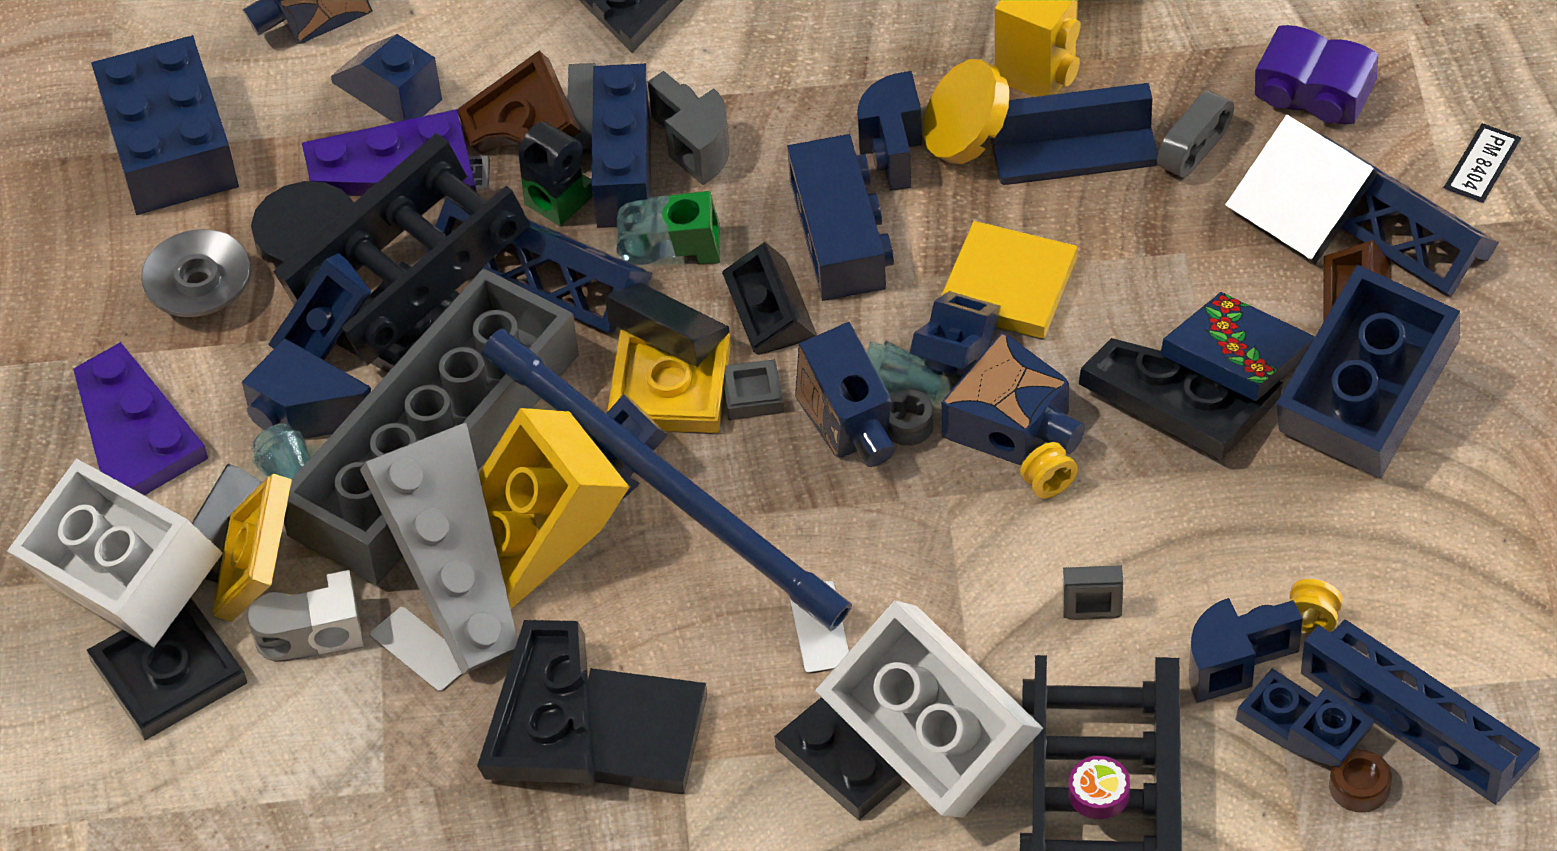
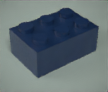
[91,35,239,215]
[1276,264,1460,479]

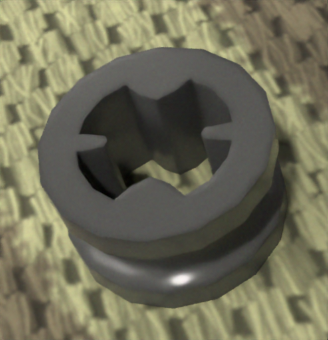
[888,389,933,446]

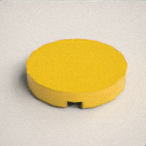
[923,59,1009,164]

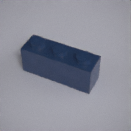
[592,63,651,228]
[787,134,894,301]

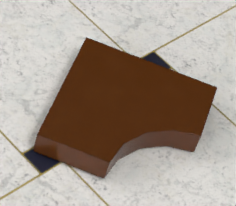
[457,50,581,155]

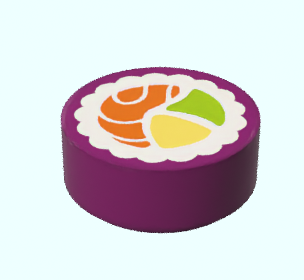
[1068,756,1130,820]

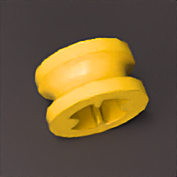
[1020,442,1078,499]
[1289,579,1343,633]

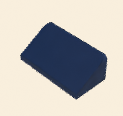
[268,253,371,361]

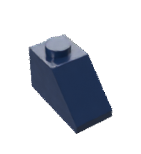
[331,34,442,123]
[241,338,371,441]

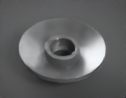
[141,229,251,317]

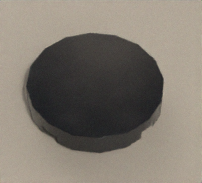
[251,181,354,268]

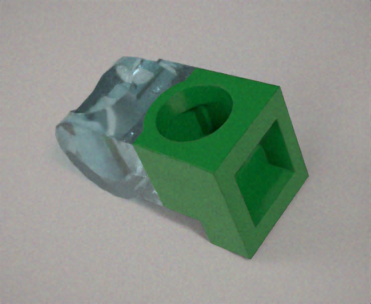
[616,191,720,265]

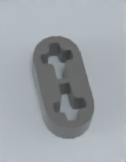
[567,63,596,150]
[1157,90,1234,178]

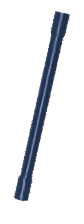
[482,329,852,631]

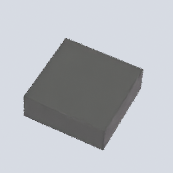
[723,359,784,420]
[1062,565,1123,619]

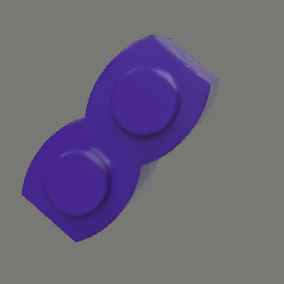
[1255,25,1379,124]

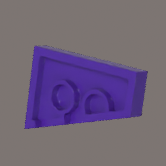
[302,109,477,196]
[73,342,208,495]

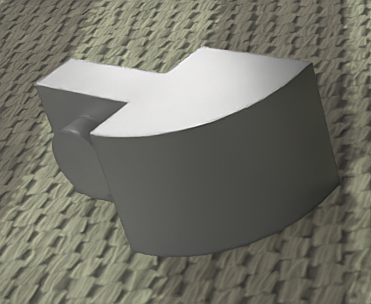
[647,71,730,185]

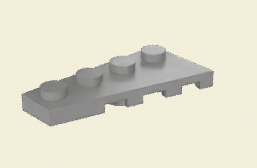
[360,422,518,675]

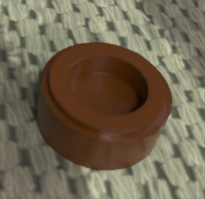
[1329,749,1392,812]

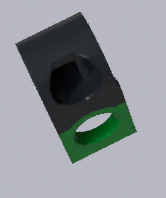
[519,121,593,226]

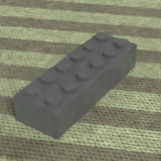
[284,268,579,585]

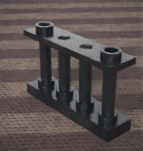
[273,133,531,366]
[1020,655,1182,851]

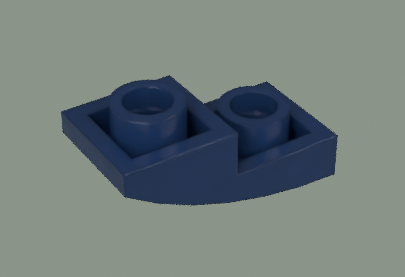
[1235,668,1375,767]

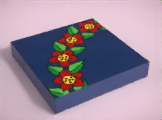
[1160,292,1315,401]

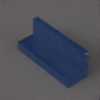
[990,83,1158,185]

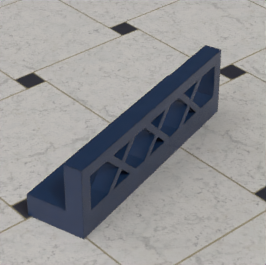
[1316,132,1499,295]
[426,197,653,333]
[1301,619,1540,805]

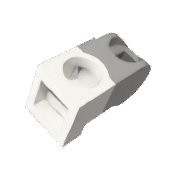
[248,570,364,661]

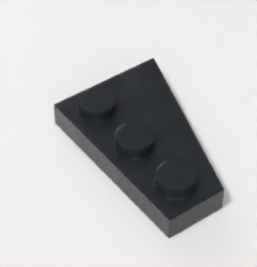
[1079,338,1283,460]
[477,620,595,783]

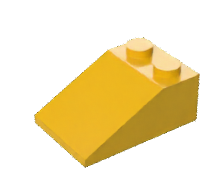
[995,0,1081,97]
[479,408,630,609]

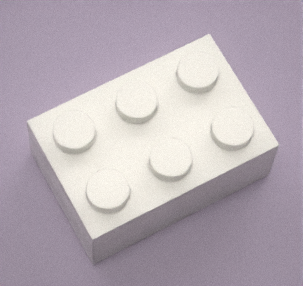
[7,458,223,648]
[815,600,1043,818]

